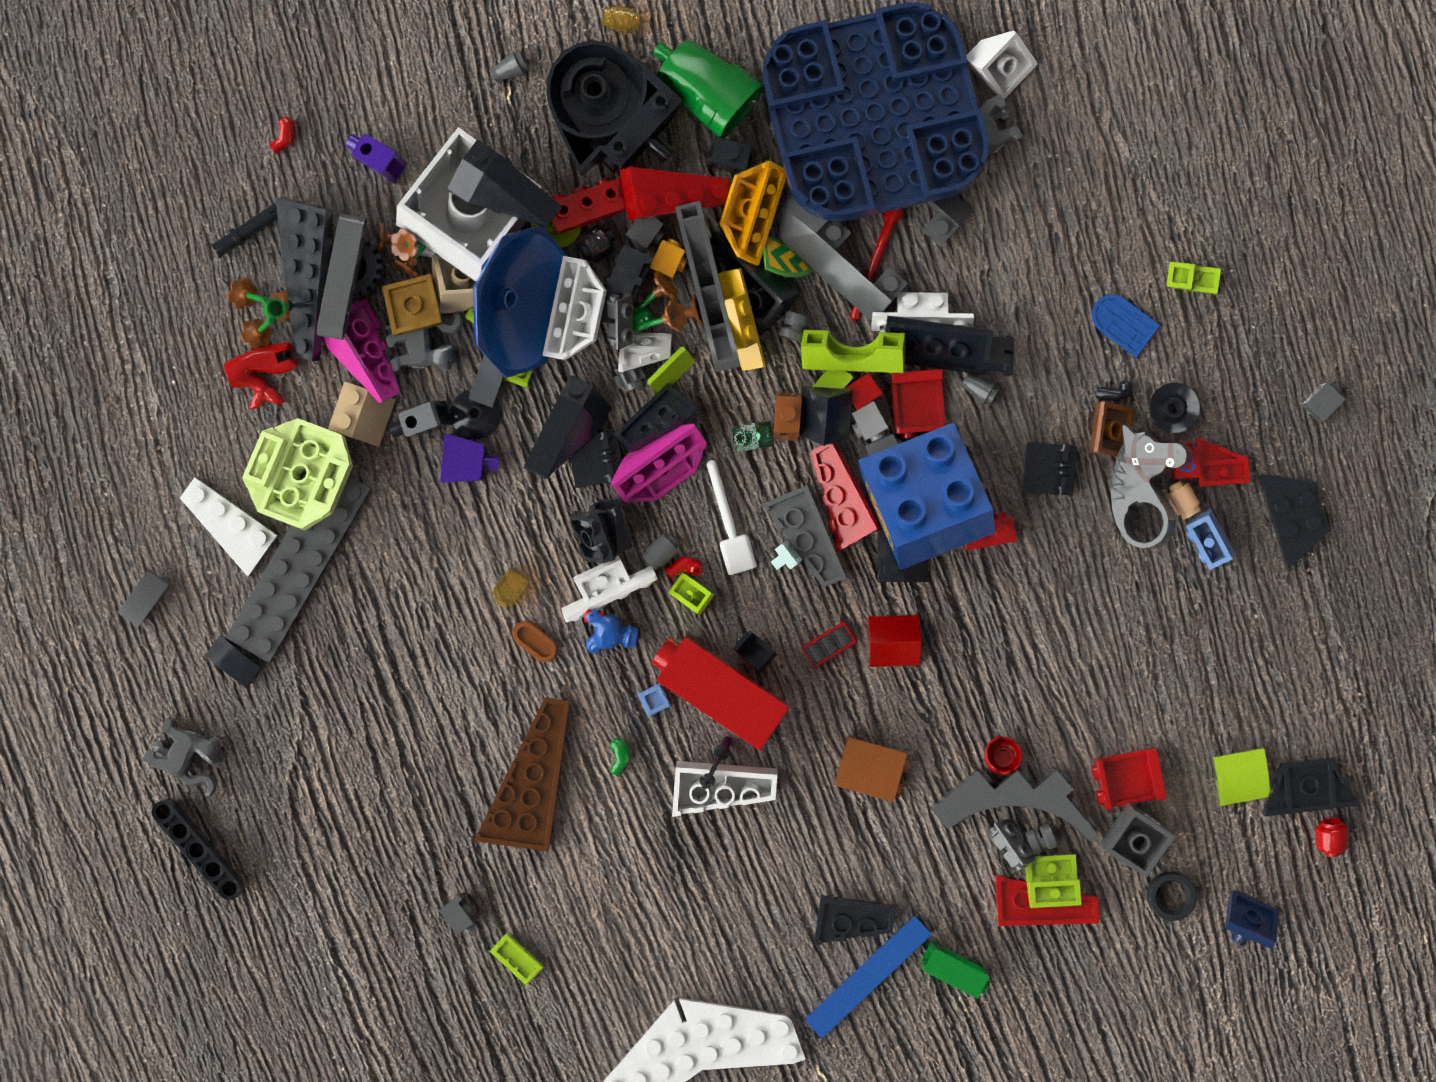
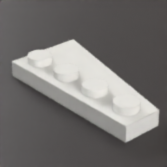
[180,477,278,577]

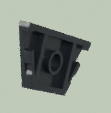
[1258,474,1329,568]
[1262,757,1360,817]

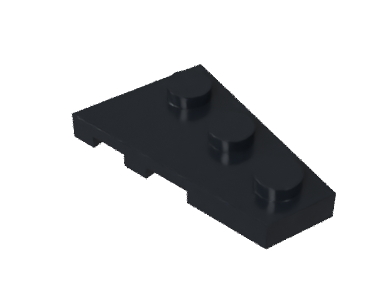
[614,383,702,453]

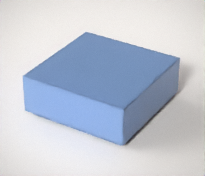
[637,683,671,717]

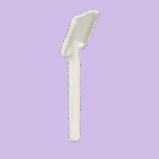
[707,460,757,575]

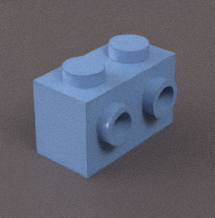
[1185,509,1235,570]

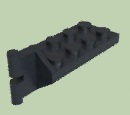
[884,315,1014,376]

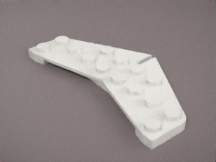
[603,998,805,1082]

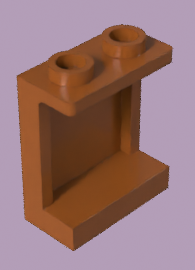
[834,736,910,802]

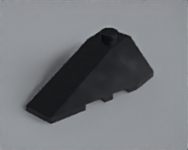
[523,375,612,479]

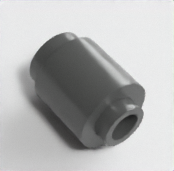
[643,533,680,570]

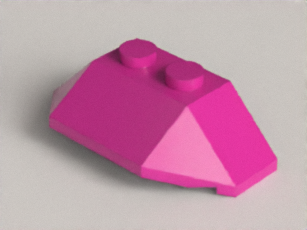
[611,424,707,503]

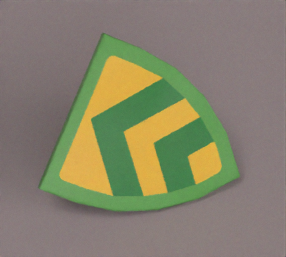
[763,235,813,278]

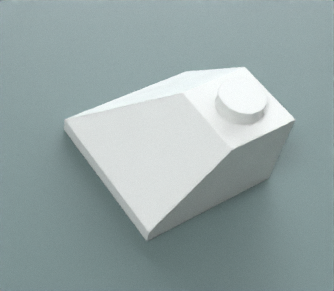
[966,31,1038,99]

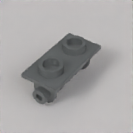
[607,294,634,350]
[989,819,1036,872]

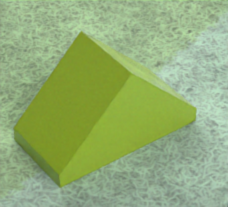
[668,572,715,615]

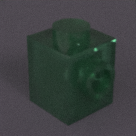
[732,421,775,453]

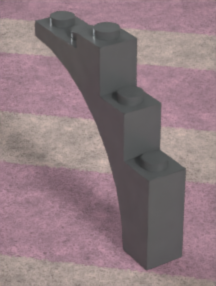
[675,201,740,372]
[930,769,1098,841]

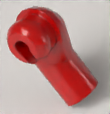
[269,117,296,154]
[665,556,703,579]

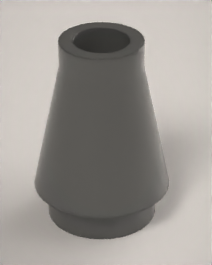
[490,51,529,83]
[961,374,1001,406]

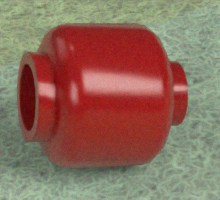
[1315,817,1349,857]

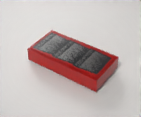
[801,621,857,669]

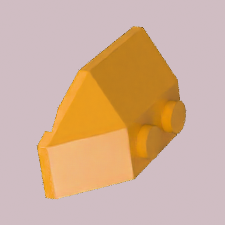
[719,161,786,266]

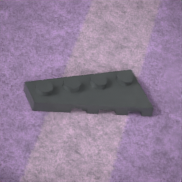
[761,485,847,588]

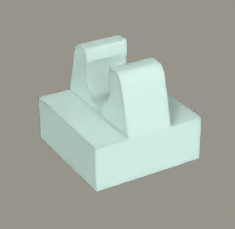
[771,539,803,570]

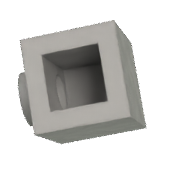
[851,401,888,443]

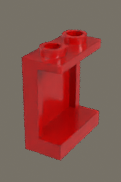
[890,369,946,439]
[1091,747,1167,810]

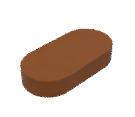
[512,621,558,662]

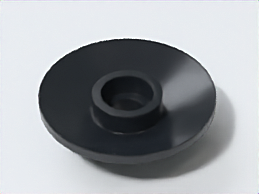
[1149,383,1200,433]
[450,389,501,439]

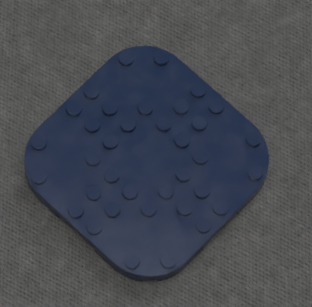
[762,2,989,221]

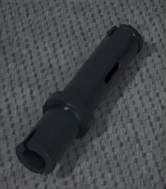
[211,203,278,258]

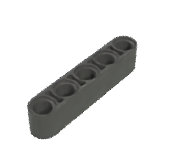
[317,213,367,340]

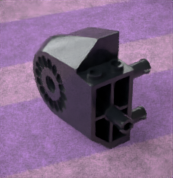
[546,40,683,176]

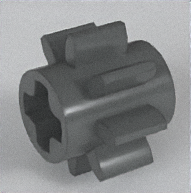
[614,367,646,393]

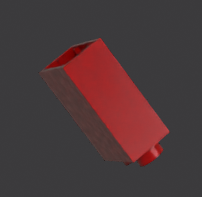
[651,634,789,751]

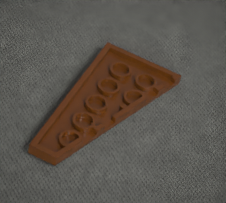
[474,697,570,851]

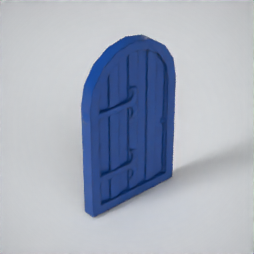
[1091,295,1160,358]

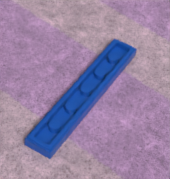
[805,915,932,1038]

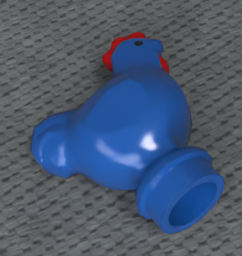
[583,608,638,653]

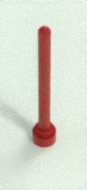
[850,209,905,321]

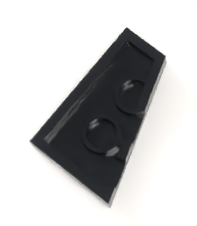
[813,895,896,946]

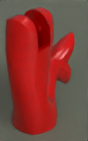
[224,342,299,409]

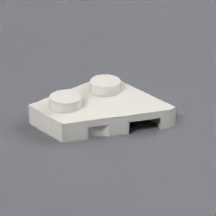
[618,332,672,372]

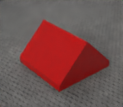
[868,615,921,667]

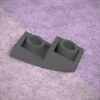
[117,569,170,627]

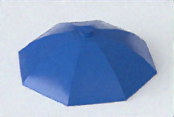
[473,226,568,378]

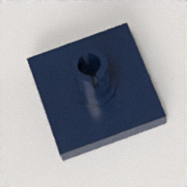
[1225,890,1279,949]

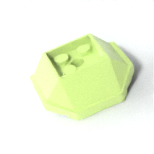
[242,418,353,530]

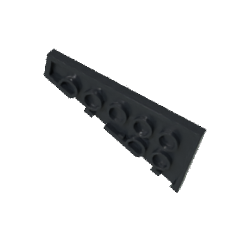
[275,197,333,361]

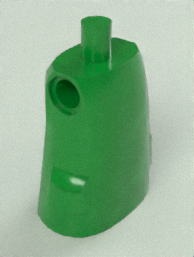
[653,40,764,139]

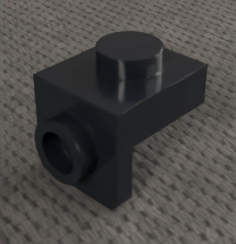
[733,630,778,673]

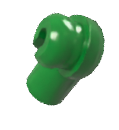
[609,738,631,777]

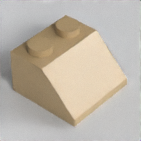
[328,381,396,447]

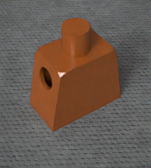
[773,392,802,441]

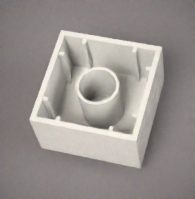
[396,127,542,281]

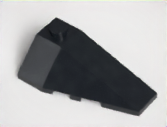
[447,139,562,228]
[710,231,800,336]
[877,517,928,582]

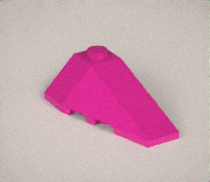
[322,299,400,403]

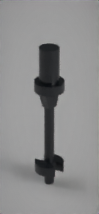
[699,736,732,789]

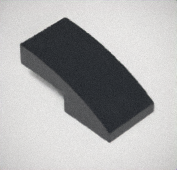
[205,635,263,688]

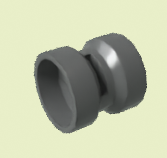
[778,311,810,343]
[1024,824,1057,856]

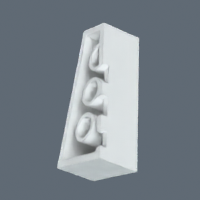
[672,761,777,817]

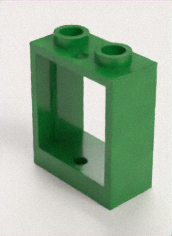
[919,941,991,999]

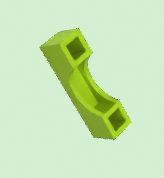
[801,330,906,373]

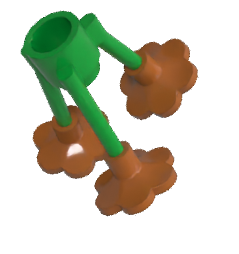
[633,271,704,333]
[227,278,290,349]

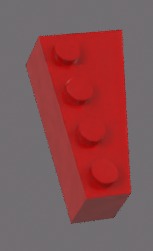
[620,167,730,221]

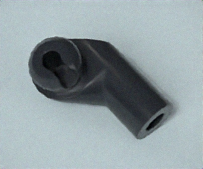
[1096,381,1134,401]

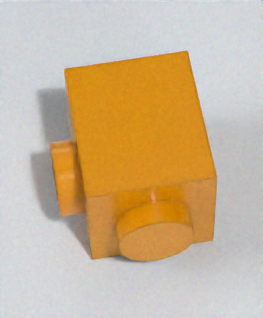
[650,239,688,280]

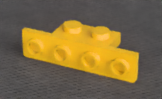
[718,268,766,371]

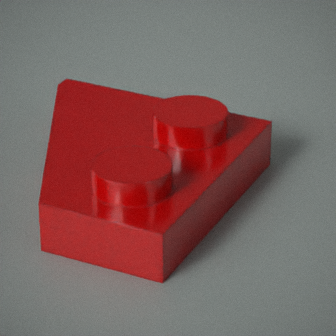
[1194,438,1250,487]

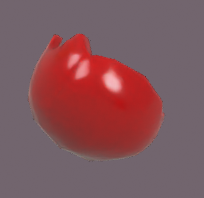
[984,736,1023,775]

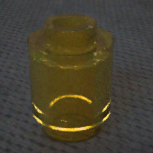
[602,5,640,34]

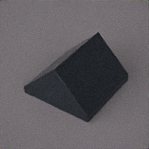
[799,386,853,446]

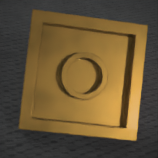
[382,274,444,337]

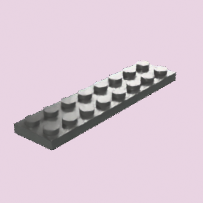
[225,476,371,663]

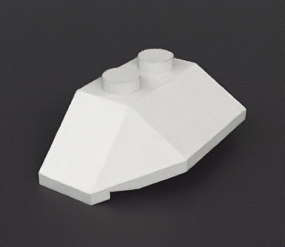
[543,256,607,360]

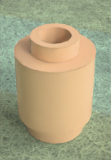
[1166,480,1201,520]

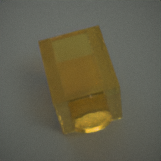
[491,568,531,608]

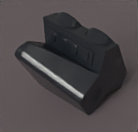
[570,499,632,563]

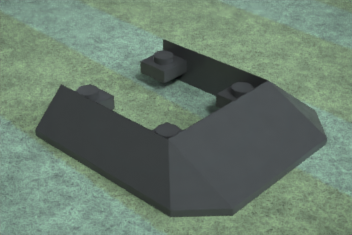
[777,190,974,322]

